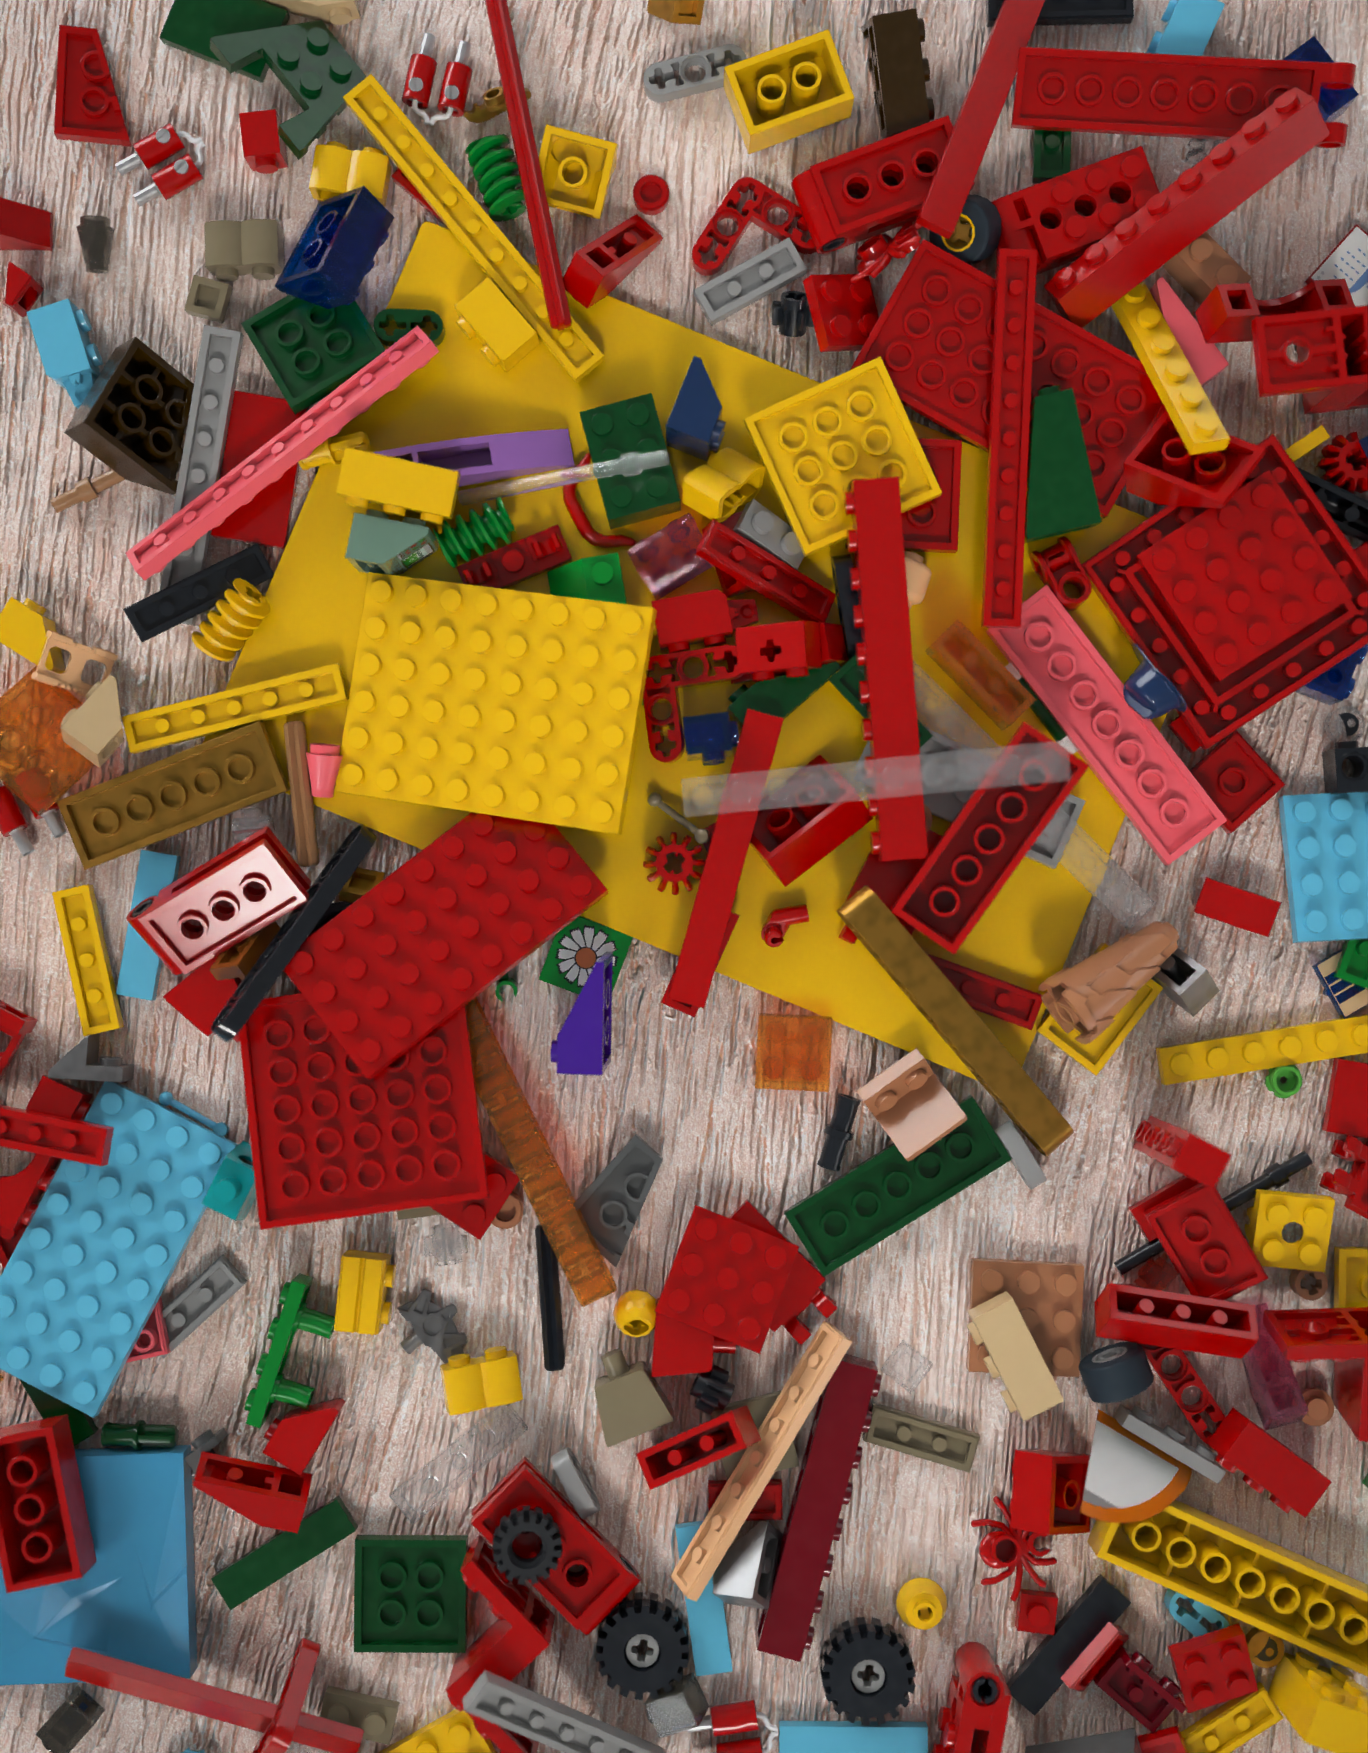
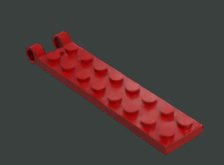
[1011,47,1356,148]

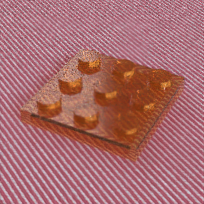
[0,665,95,816]

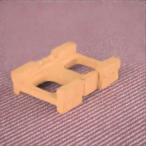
[31,630,118,697]

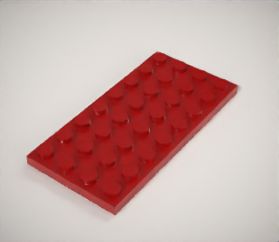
[850,239,1166,518]
[284,812,608,1080]

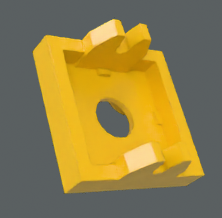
[1244,1189,1335,1272]

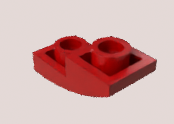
[1194,877,1282,937]

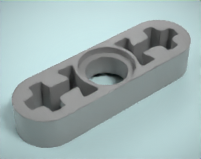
[644,44,747,103]

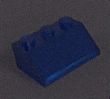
[275,186,394,309]

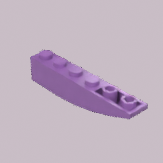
[368,429,575,503]

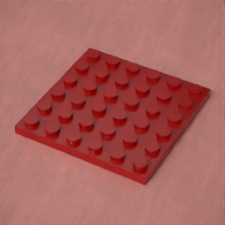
[239,993,490,1230]

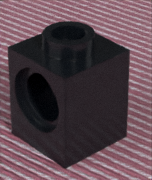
[1322,741,1368,794]

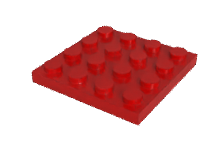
[1136,470,1353,682]

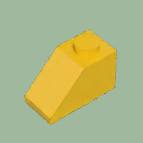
[0,597,65,674]

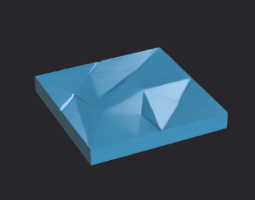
[0,1445,198,1685]

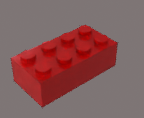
[0,1414,97,1593]

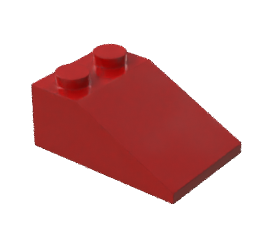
[1123,410,1266,508]

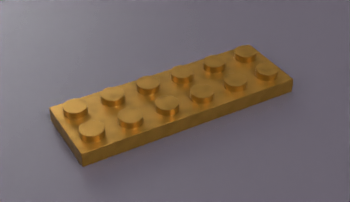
[57,721,290,870]

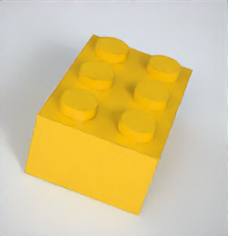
[723,29,854,154]
[1268,1652,1368,1753]

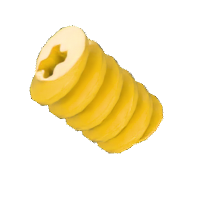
[191,578,270,662]

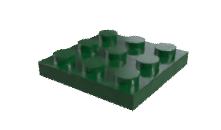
[241,268,385,415]
[354,1535,468,1653]

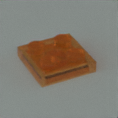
[755,1013,833,1092]

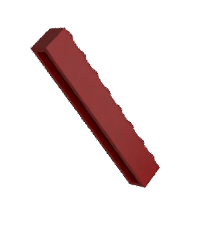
[1044,87,1330,328]

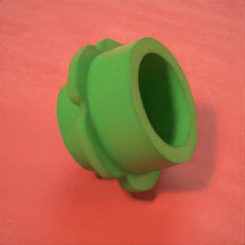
[1265,1065,1302,1098]

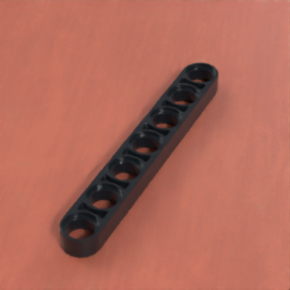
[210,824,377,1042]

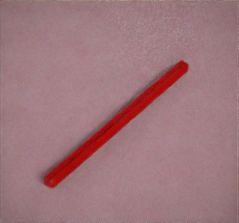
[485,0,572,331]

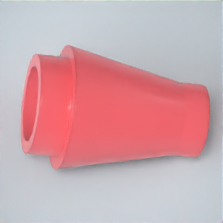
[306,743,343,798]

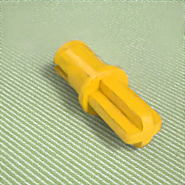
[298,431,371,470]

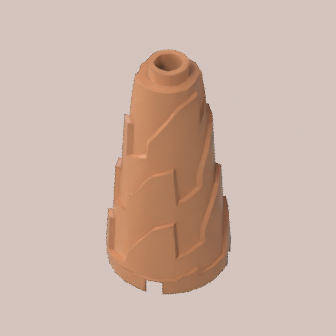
[1039,921,1179,1045]

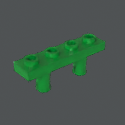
[244,1273,335,1428]

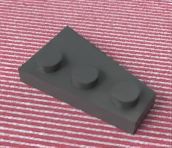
[561,1134,663,1268]

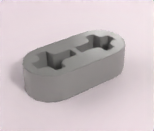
[994,1121,1047,1190]
[551,1447,601,1520]

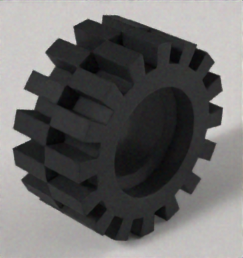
[493,1506,562,1585]

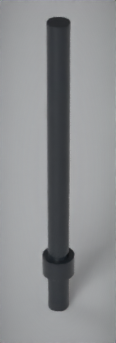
[1114,1151,1313,1276]

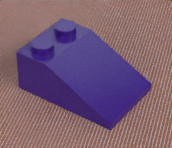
[551,952,613,1075]

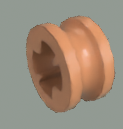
[1289,1269,1328,1301]

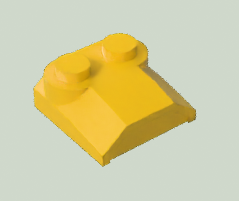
[539,124,619,220]

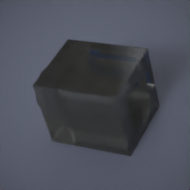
[644,1673,709,1738]
[35,1685,105,1753]

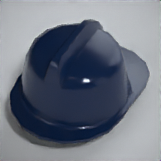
[1123,643,1187,720]

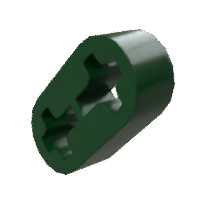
[373,309,446,347]

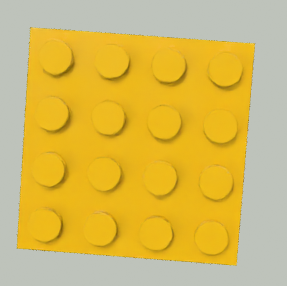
[744,356,942,557]

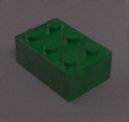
[579,393,681,529]

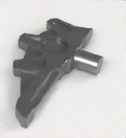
[397,1289,467,1363]

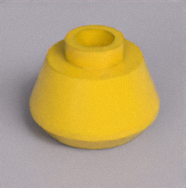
[896,1578,947,1630]

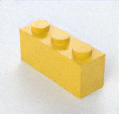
[336,447,461,525]

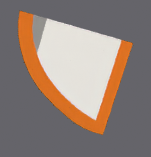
[1080,1409,1193,1523]

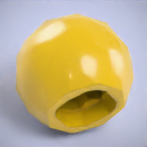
[613,1289,657,1337]

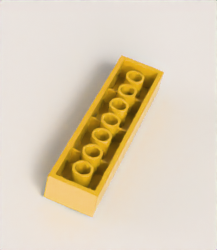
[1087,1500,1368,1677]

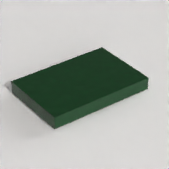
[159,0,290,83]

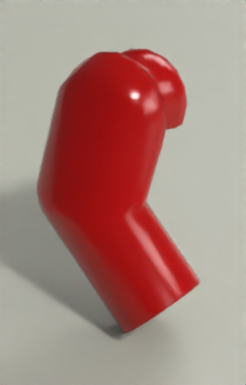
[761,904,809,947]

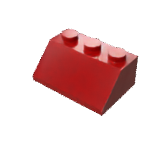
[750,755,873,887]

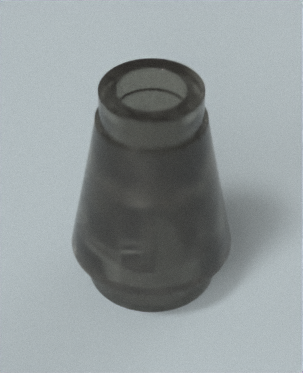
[76,216,114,274]

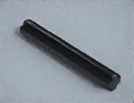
[535,1223,565,1371]

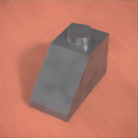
[1151,948,1220,1017]
[712,1521,783,1610]

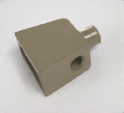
[594,1348,674,1448]

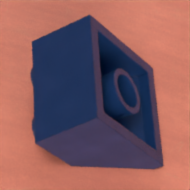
[666,356,726,461]

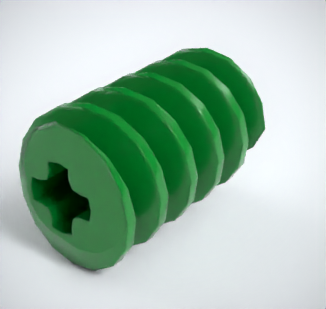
[465,134,526,222]
[432,496,515,568]

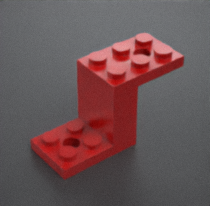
[1251,305,1368,415]
[1263,1307,1368,1443]
[445,1535,555,1753]

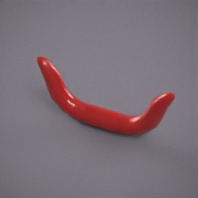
[562,453,636,549]

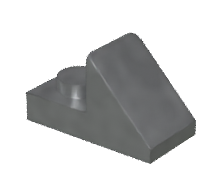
[48,1033,134,1082]

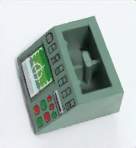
[345,510,439,576]

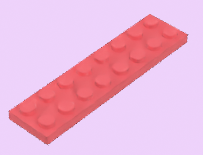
[986,585,1227,866]

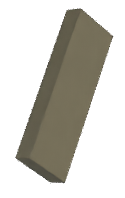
[862,1402,980,1473]

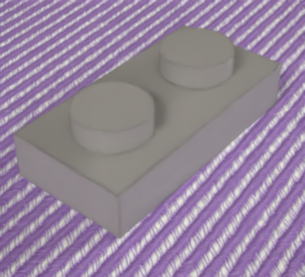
[733,499,804,570]

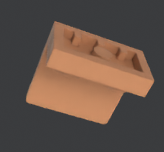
[856,1048,967,1161]

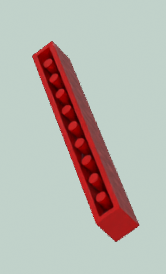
[844,477,928,861]

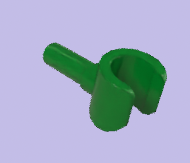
[495,972,518,1001]

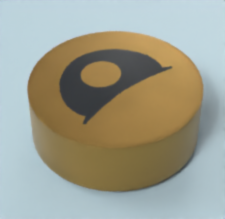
[1245,1627,1285,1668]

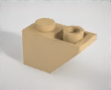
[61,674,124,768]

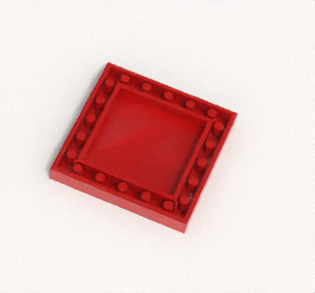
[1081,434,1368,750]

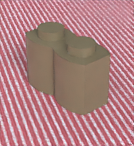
[204,219,285,281]

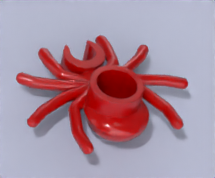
[850,221,923,283]
[971,1496,1057,1602]

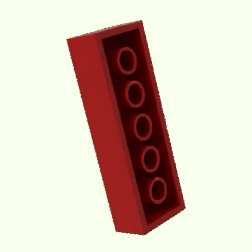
[891,722,1089,955]

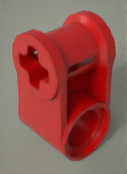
[1029,536,1092,611]

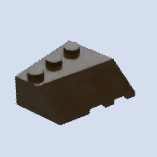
[64,336,194,495]

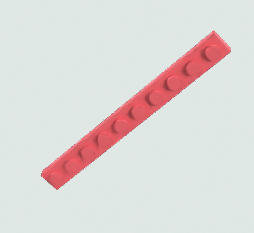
[125,325,439,581]

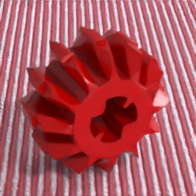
[1316,431,1368,494]
[643,832,706,895]

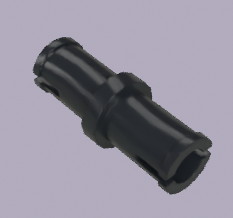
[817,1093,861,1171]

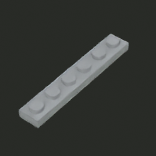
[462,1671,664,1753]

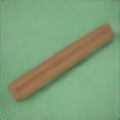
[283,721,320,867]

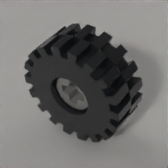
[595,1592,689,1700]
[819,1617,916,1726]

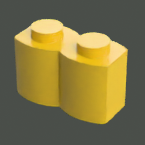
[309,141,392,210]
[682,447,765,522]
[440,1346,523,1415]

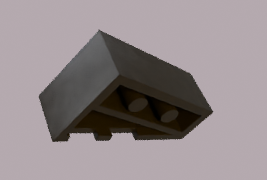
[861,8,935,138]

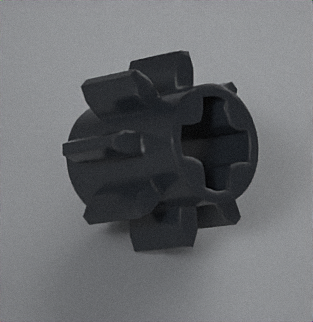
[772,291,814,337]
[689,1364,735,1415]

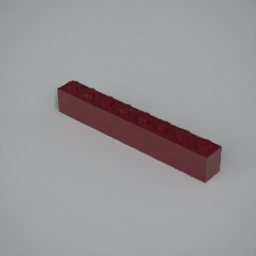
[756,1354,882,1662]

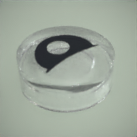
[1324,706,1365,742]

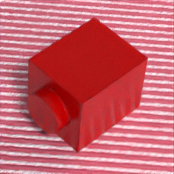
[239,109,288,174]

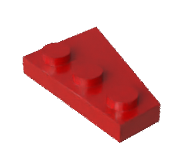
[54,25,132,147]

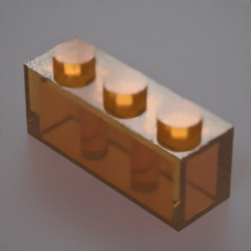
[925,619,1036,730]

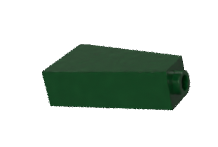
[1025,385,1102,543]

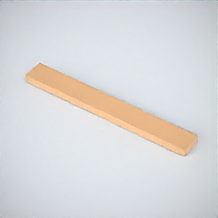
[670,1321,852,1602]

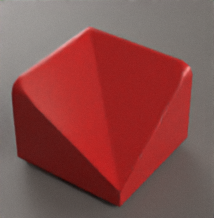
[2,262,44,318]

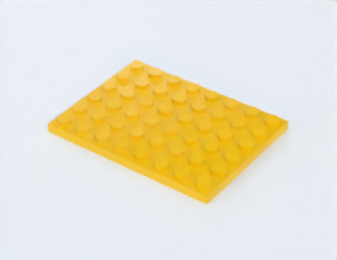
[334,572,657,835]

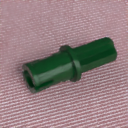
[101,1420,179,1451]

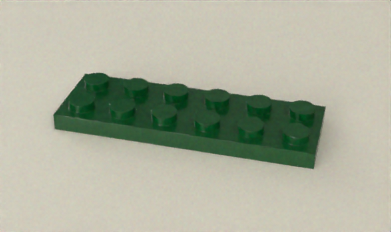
[784,1095,1012,1277]

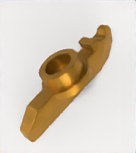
[463,87,532,123]

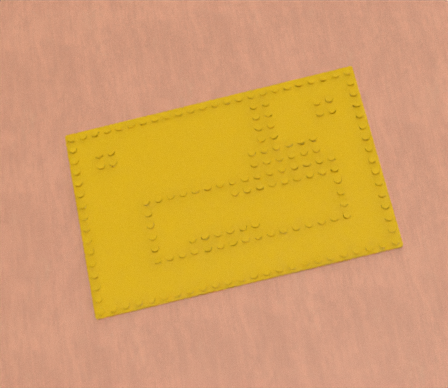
[203,222,1168,1081]

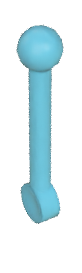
[159,1091,229,1136]

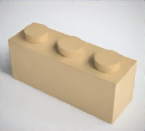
[966,1291,1064,1421]

